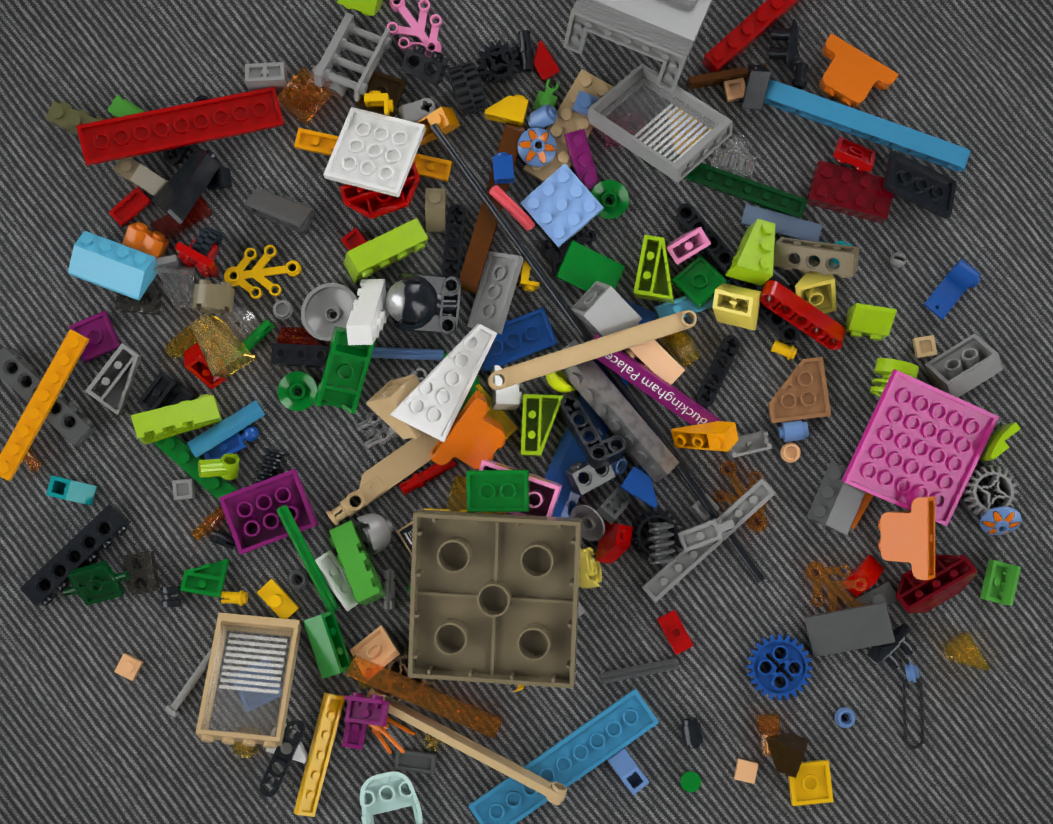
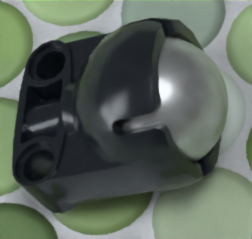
[386,272,461,334]

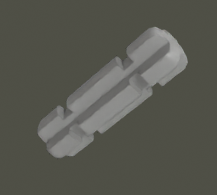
[383,570,395,610]

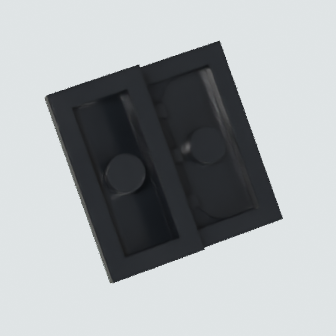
[137,371,197,411]

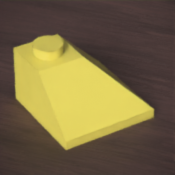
[795,271,837,313]

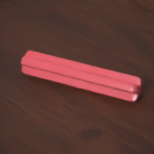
[489,185,535,231]

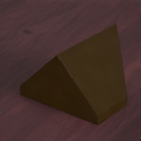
[766,732,809,779]

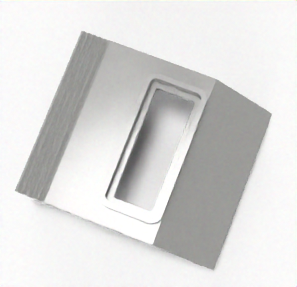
[563,0,713,93]

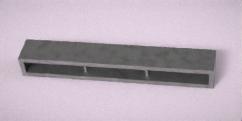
[561,339,679,483]

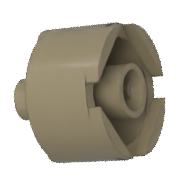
[192,280,235,315]

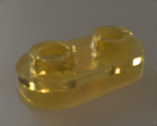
[165,324,201,358]

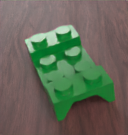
[314,326,376,414]

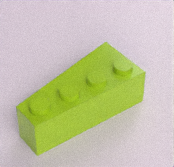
[343,218,428,284]
[131,394,223,445]

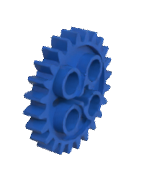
[745,633,813,701]

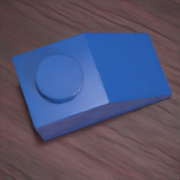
[620,465,657,508]

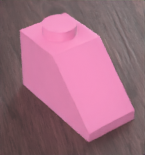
[667,227,711,265]

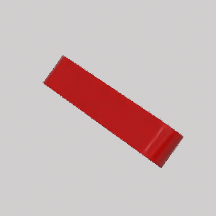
[760,280,846,350]

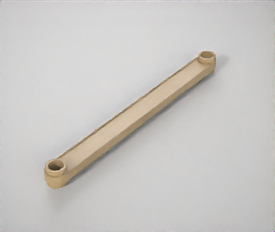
[488,310,697,390]
[366,686,568,805]

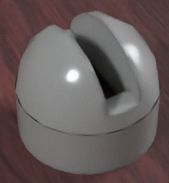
[889,252,907,269]

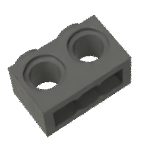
[565,454,616,495]

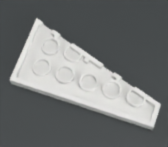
[390,324,497,442]

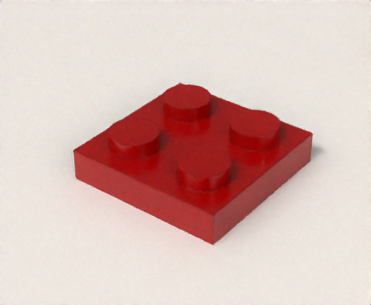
[833,136,876,173]

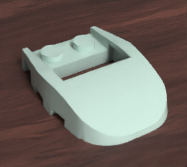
[360,771,423,824]

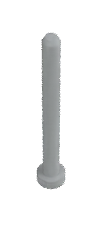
[164,647,212,717]

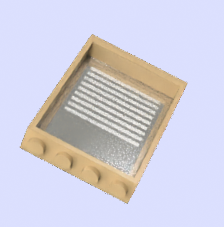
[196,612,302,749]

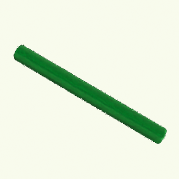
[277,505,338,612]

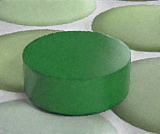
[680,771,701,792]

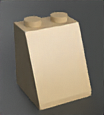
[366,374,423,439]

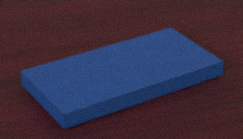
[481,307,558,373]

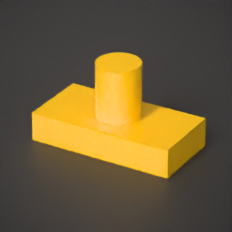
[257,579,300,619]

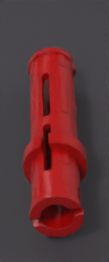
[399,458,457,496]

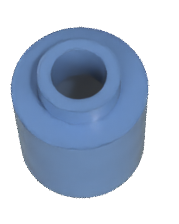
[527,104,558,128]
[778,420,809,442]

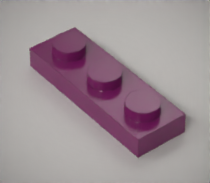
[564,129,599,190]

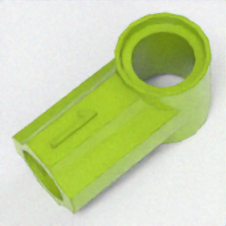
[198,453,240,480]

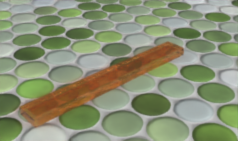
[346,655,503,738]

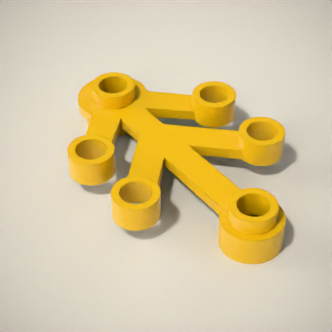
[224,245,302,299]

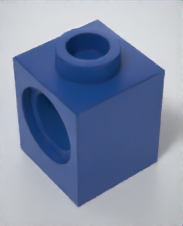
[492,152,514,184]

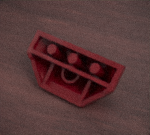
[896,555,978,614]

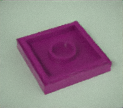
[69,311,121,363]

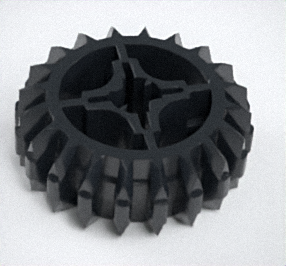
[631,508,684,561]

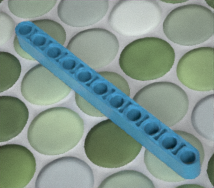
[763,80,971,172]

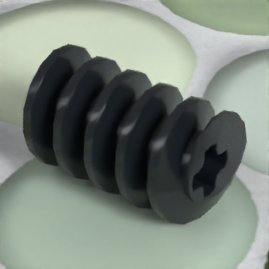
[252,447,290,483]

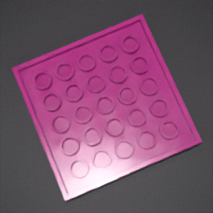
[841,369,999,526]

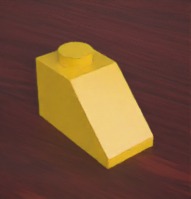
[484,94,529,127]

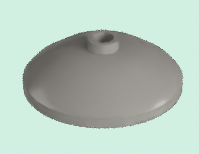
[301,283,358,342]

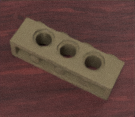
[774,237,860,278]

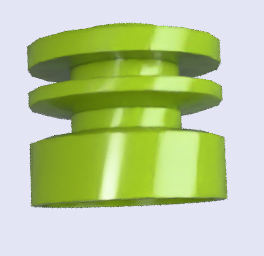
[869,358,919,397]

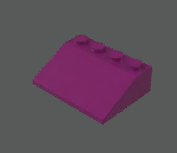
[219,469,319,555]

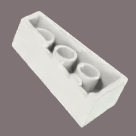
[346,279,390,345]

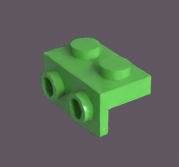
[980,559,1021,606]

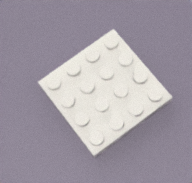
[323,107,426,197]

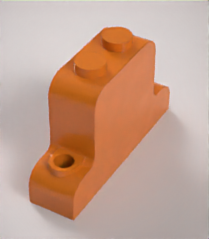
[819,33,899,108]
[430,390,506,469]
[878,496,935,580]

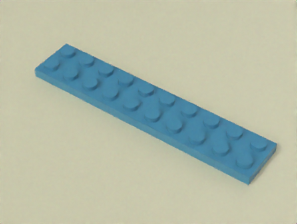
[468,688,659,824]

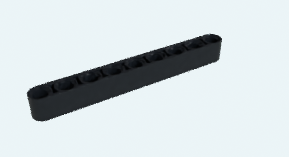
[676,203,800,345]

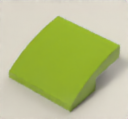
[979,422,1021,461]

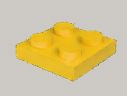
[788,759,833,806]

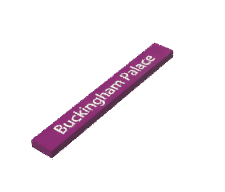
[592,334,722,425]

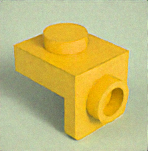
[364,90,393,116]
[519,260,540,292]

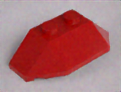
[339,161,420,219]

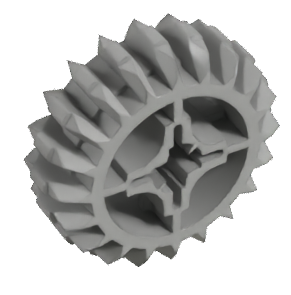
[963,465,1019,517]

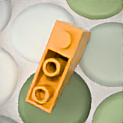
[416,106,461,146]
[671,421,739,452]

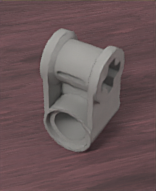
[397,98,437,123]

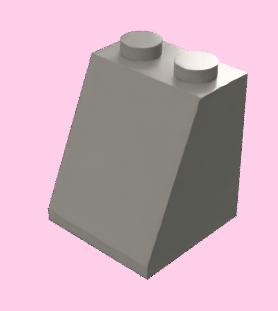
[571,281,642,337]

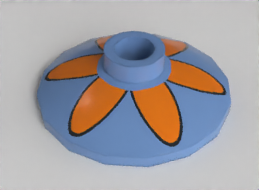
[517,127,557,167]
[980,507,1022,535]

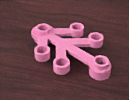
[387,0,442,53]

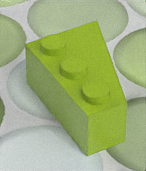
[725,219,776,286]
[633,235,674,304]

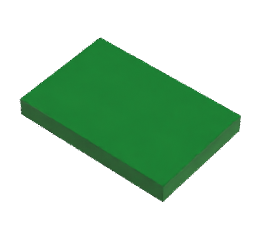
[555,241,625,292]
[466,470,530,512]

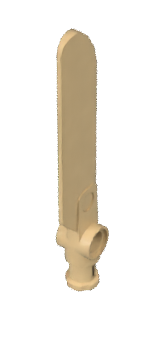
[326,432,438,527]

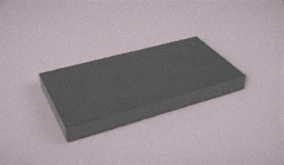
[804,601,896,657]

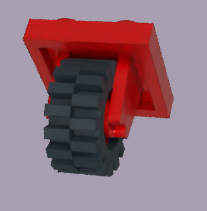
[175,226,223,279]

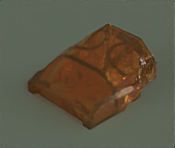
[277,66,334,125]

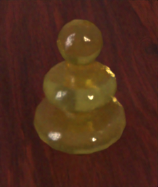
[424,733,442,752]

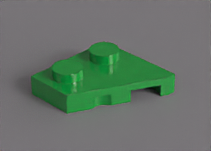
[180,559,230,598]

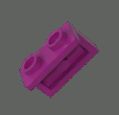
[344,692,389,727]

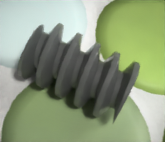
[648,522,675,564]

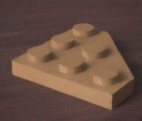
[768,356,831,424]

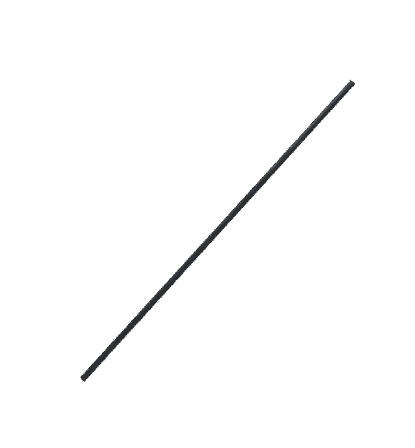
[430,123,765,583]

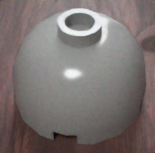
[357,513,393,555]

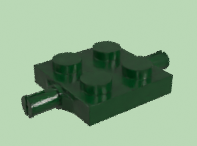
[63,561,130,606]

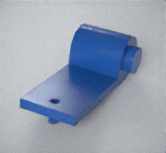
[923,258,981,320]

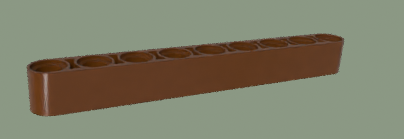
[459,122,526,294]

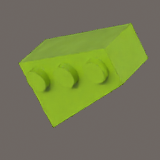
[521,394,564,457]

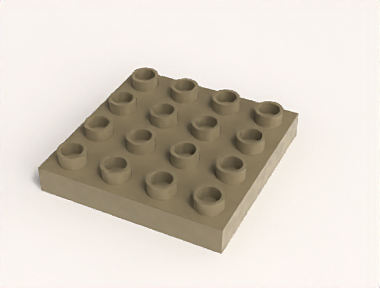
[408,509,582,688]

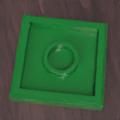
[672,255,728,309]

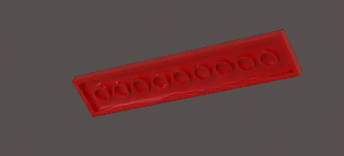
[76,86,284,166]

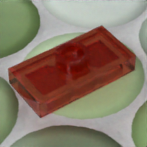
[278,327,319,346]

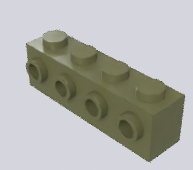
[45,101,106,136]

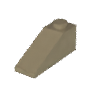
[113,157,168,196]

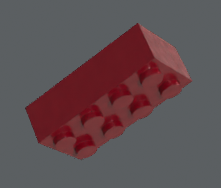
[806,160,894,224]

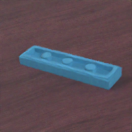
[187,400,265,458]

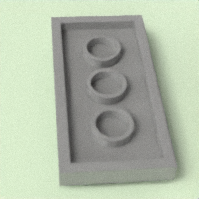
[467,251,524,335]

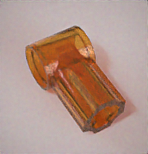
[757,714,780,756]

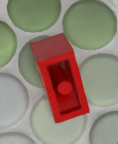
[184,341,227,389]
[595,522,633,564]

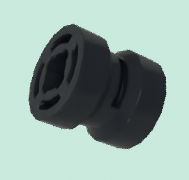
[160,586,182,608]

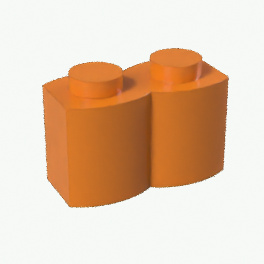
[122,222,169,262]

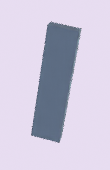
[740,204,823,242]

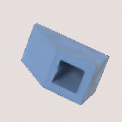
[607,748,650,795]

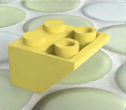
[713,283,761,331]

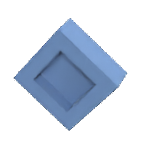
[572,91,598,117]

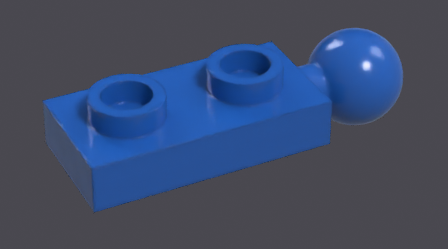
[204,426,259,460]

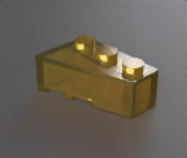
[190,314,257,378]

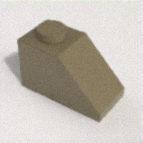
[425,188,447,233]

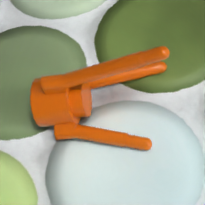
[369,715,416,754]

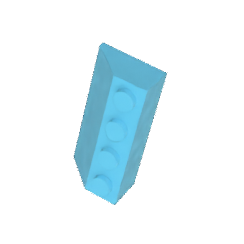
[68,231,159,301]

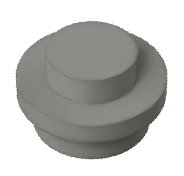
[273,300,293,320]

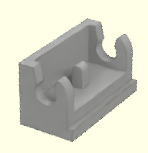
[245,62,288,91]
[728,430,772,459]

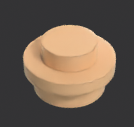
[780,443,801,463]

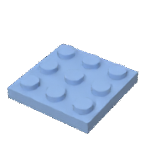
[520,163,604,248]

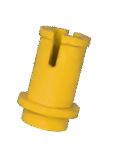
[771,339,798,360]
[221,590,248,606]

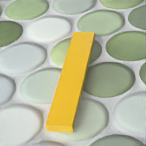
[293,692,345,817]

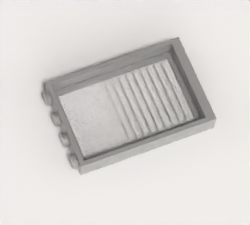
[588,63,733,183]

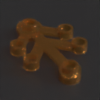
[714,460,768,532]
[805,561,867,612]

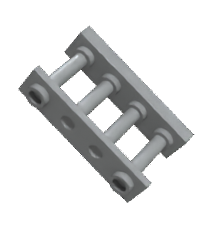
[314,12,392,102]

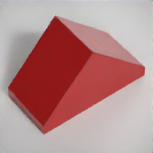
[841,554,884,597]

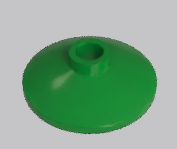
[591,180,629,219]
[277,371,317,411]

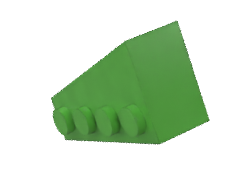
[328,521,386,606]

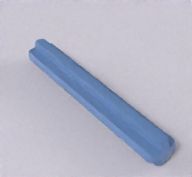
[371,347,444,361]

